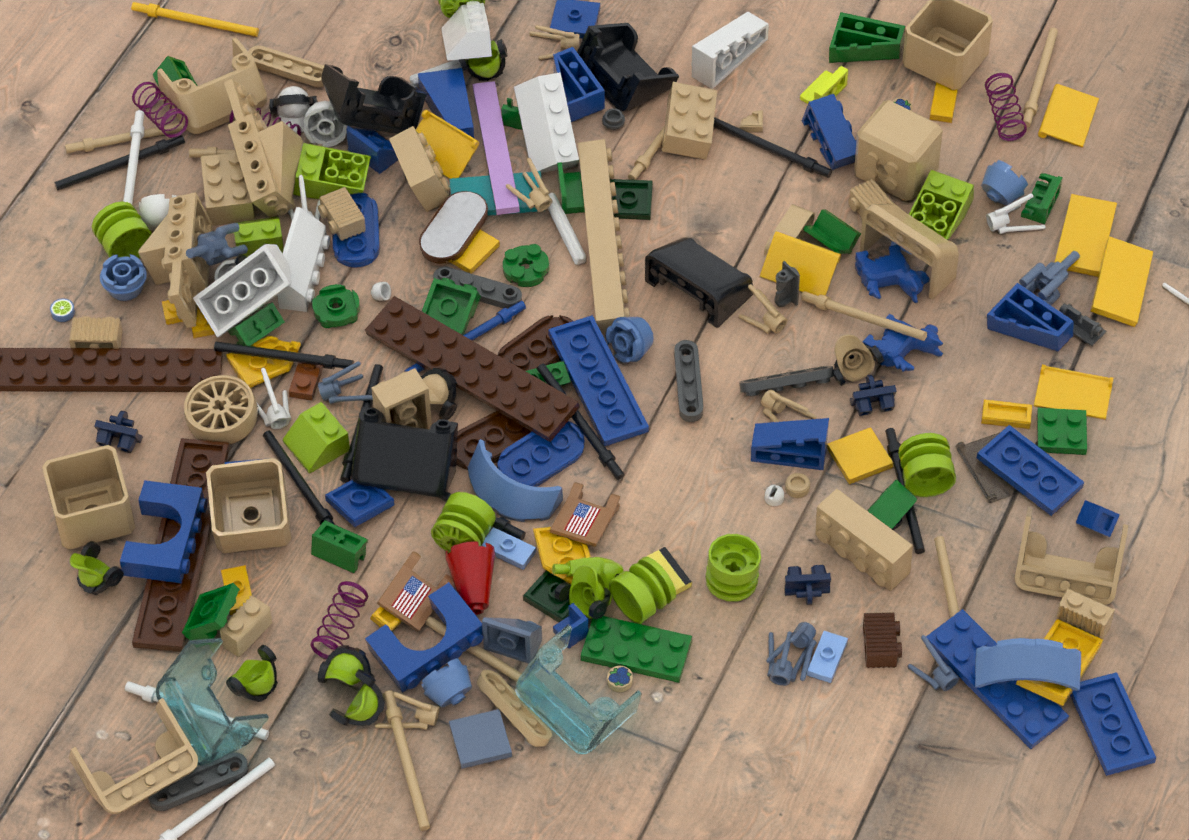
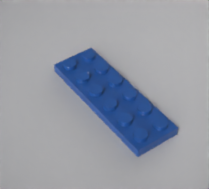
[548,315,649,446]
[926,609,1069,750]

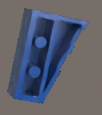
[553,47,605,122]

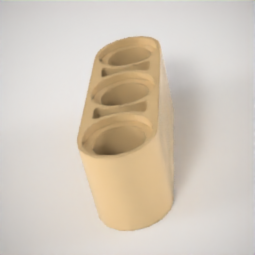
[764,204,815,256]

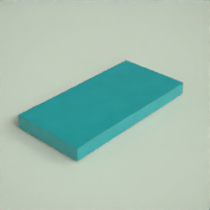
[449,171,545,216]

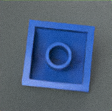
[346,126,398,174]

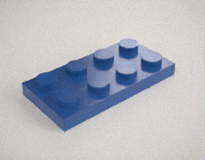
[976,425,1084,516]
[1070,672,1156,776]

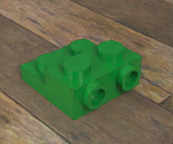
[422,278,481,335]
[182,583,240,645]

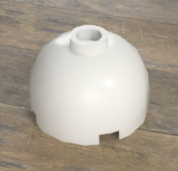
[303,101,348,147]
[139,194,176,231]

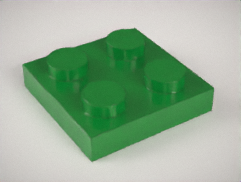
[1037,408,1087,455]

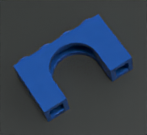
[120,480,208,583]
[365,582,484,693]

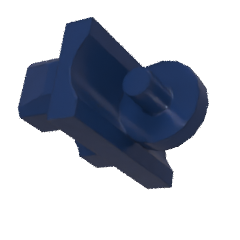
[850,375,897,416]
[94,410,143,453]
[784,565,831,605]

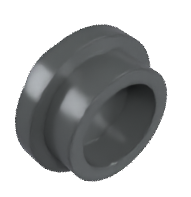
[602,109,625,130]

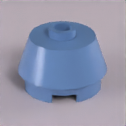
[981,160,1028,205]
[100,254,147,301]
[606,317,654,363]
[421,658,472,708]

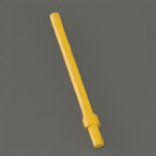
[131,2,259,37]

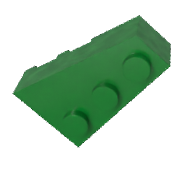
[829,12,905,63]

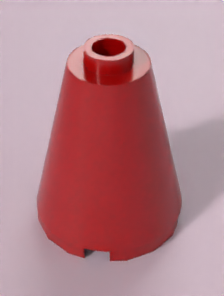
[445,542,496,615]

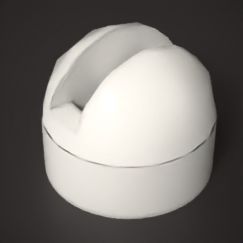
[371,282,391,301]
[764,484,784,506]

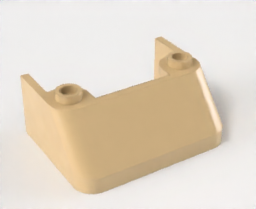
[157,37,267,134]
[860,204,959,300]
[1015,506,1128,605]
[69,698,198,814]

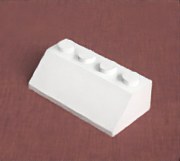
[442,1,492,61]
[514,73,579,173]
[277,207,330,312]
[193,244,292,337]

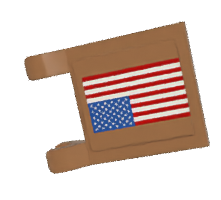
[550,482,620,547]
[376,551,453,632]

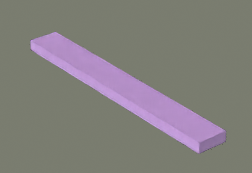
[473,81,520,215]

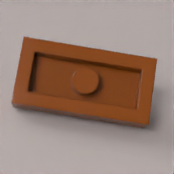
[289,362,323,401]

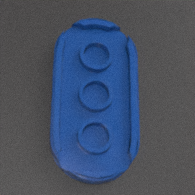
[332,193,380,268]
[497,421,585,487]

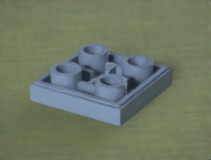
[449,709,512,769]

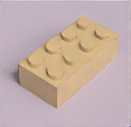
[815,489,913,591]

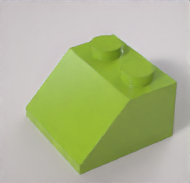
[234,216,284,257]
[283,402,350,474]

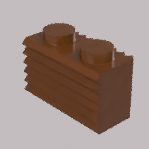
[863,612,902,668]

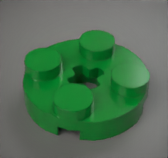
[503,244,549,287]
[312,284,360,328]

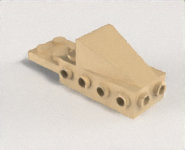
[224,79,303,218]
[139,192,213,328]

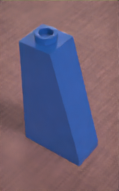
[418,68,474,138]

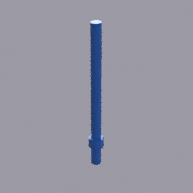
[404,301,526,373]

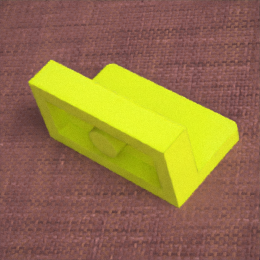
[800,66,848,104]

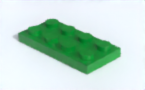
[581,616,692,683]

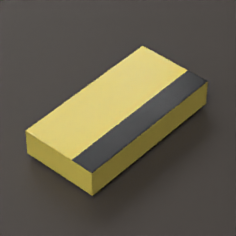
[646,547,692,595]

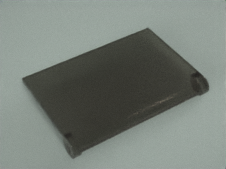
[955,432,1020,503]

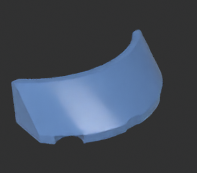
[468,439,563,522]
[975,638,1081,691]

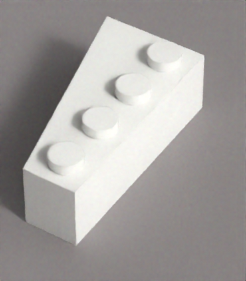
[691,12,769,89]

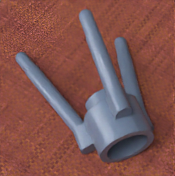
[318,361,373,404]
[766,622,817,681]
[767,631,807,686]
[908,635,959,691]

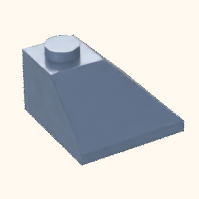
[482,617,542,664]

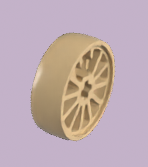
[184,375,258,445]

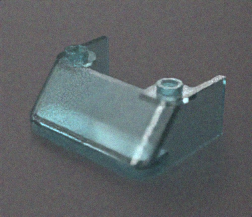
[515,624,642,754]
[156,638,269,766]

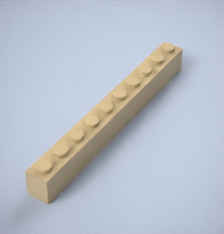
[578,139,630,335]

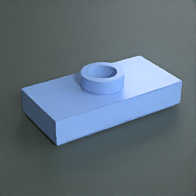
[481,527,536,570]
[807,631,848,683]

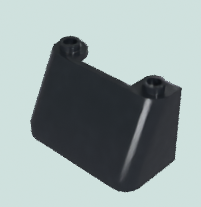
[577,23,679,111]
[321,64,427,134]
[645,237,753,329]
[352,407,458,497]

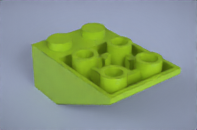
[293,143,371,199]
[909,170,974,240]

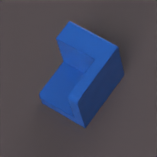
[1076,500,1120,537]
[553,603,589,649]

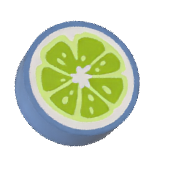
[50,298,75,322]

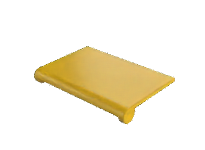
[1038,84,1099,148]
[416,110,479,179]
[760,231,841,296]
[1034,364,1114,420]

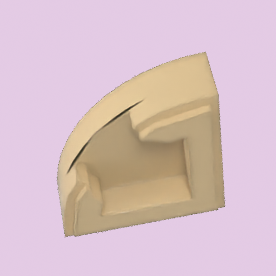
[740,110,763,132]

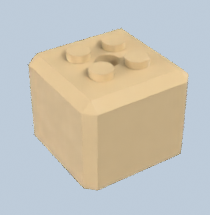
[903,0,993,90]
[854,100,943,201]
[42,445,135,549]
[206,458,291,553]

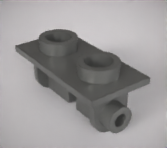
[775,261,800,307]
[1059,303,1107,346]

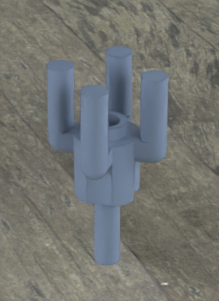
[186,223,248,266]
[1019,251,1080,305]

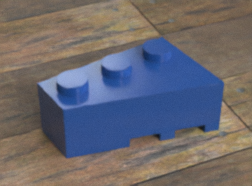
[801,94,857,170]
[987,283,1074,351]
[751,418,829,470]

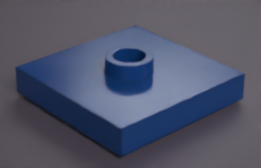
[549,0,600,39]
[325,480,395,527]

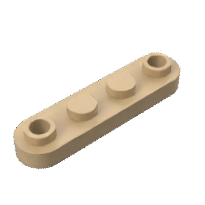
[248,46,324,87]
[477,670,552,747]

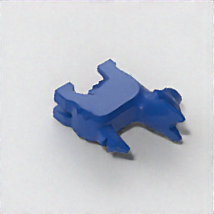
[855,245,930,303]
[863,314,943,372]

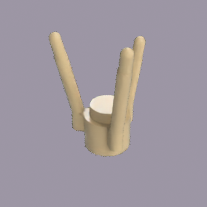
[529,25,579,60]
[506,158,553,212]
[739,284,788,334]
[761,389,816,422]
[375,692,440,730]

